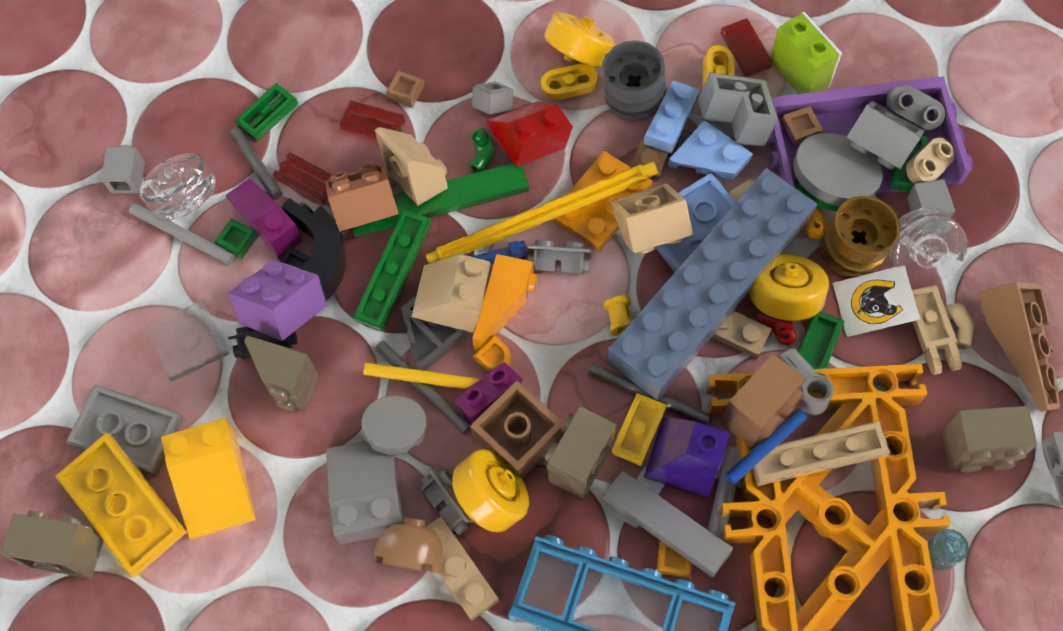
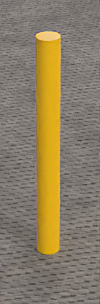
[363,362,480,390]

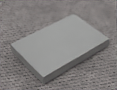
[66,384,184,476]

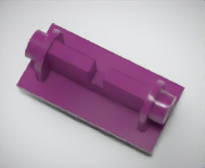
[453,362,523,423]

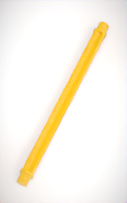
[425,161,658,264]

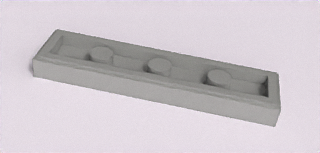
[602,471,733,578]

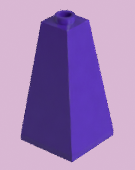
[644,416,730,499]

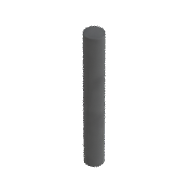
[230,127,283,200]

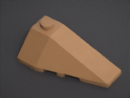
[979,282,1060,412]

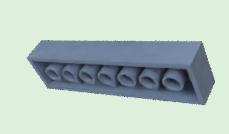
[607,168,817,401]

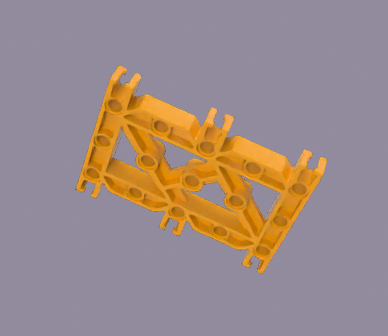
[706,364,951,631]

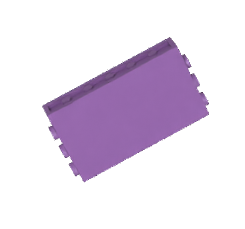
[767,76,973,195]

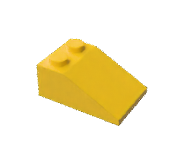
[161,418,256,540]

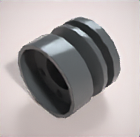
[602,40,666,121]

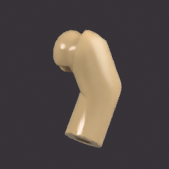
[945,303,975,350]

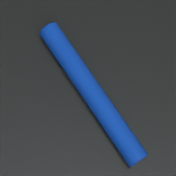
[725,409,807,485]

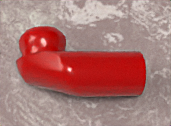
[757,311,797,345]

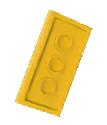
[55,433,187,577]

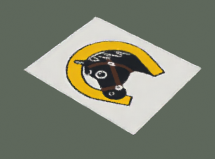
[833,265,920,337]

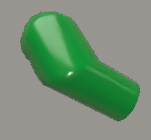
[469,128,495,173]

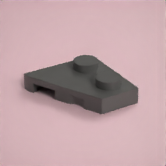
[401,295,467,371]

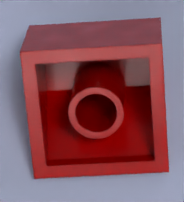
[486,101,573,167]

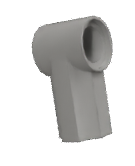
[778,348,833,415]

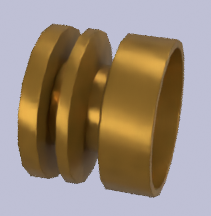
[820,196,901,278]

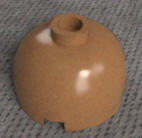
[373,517,443,573]

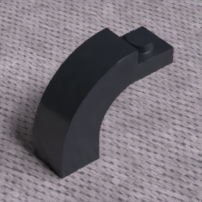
[281,198,346,302]

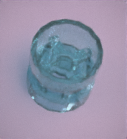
[927,529,968,570]

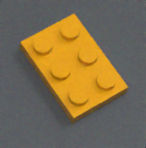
[551,151,653,252]

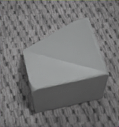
[472,81,513,115]

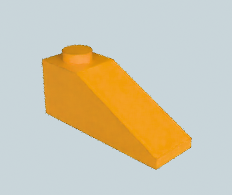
[472,254,538,351]

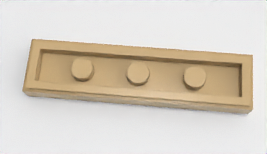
[748,421,890,486]

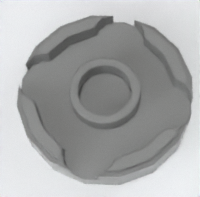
[361,395,427,455]

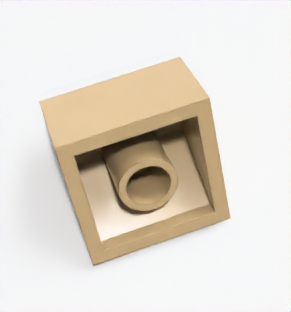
[375,127,448,206]
[609,183,693,254]
[411,254,490,333]

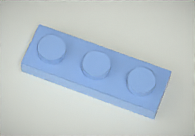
[643,81,700,154]

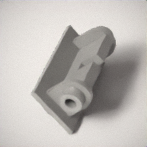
[527,240,591,274]
[420,468,474,535]

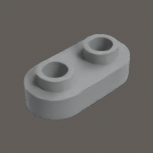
[887,85,945,130]

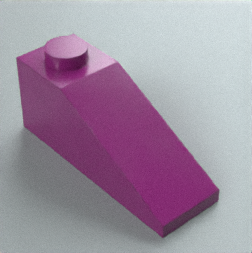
[225,178,303,259]

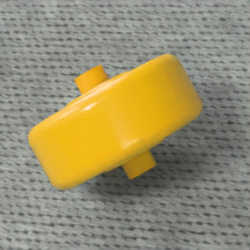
[544,12,615,67]
[749,254,829,321]
[452,449,529,532]

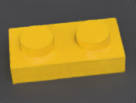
[611,393,667,467]

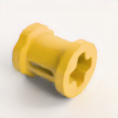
[603,295,633,336]

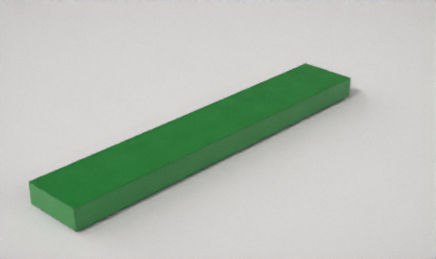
[352,163,529,238]

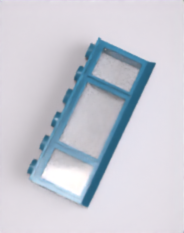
[508,535,735,631]

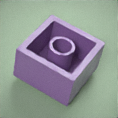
[228,260,327,341]

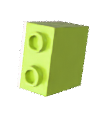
[770,12,842,94]

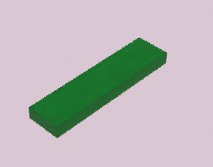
[352,209,432,332]

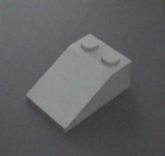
[326,440,405,545]

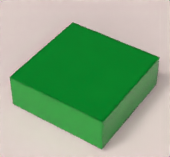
[214,219,258,260]

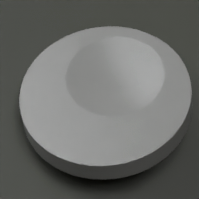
[793,133,883,206]

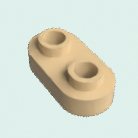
[906,137,955,184]

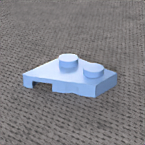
[668,120,753,180]

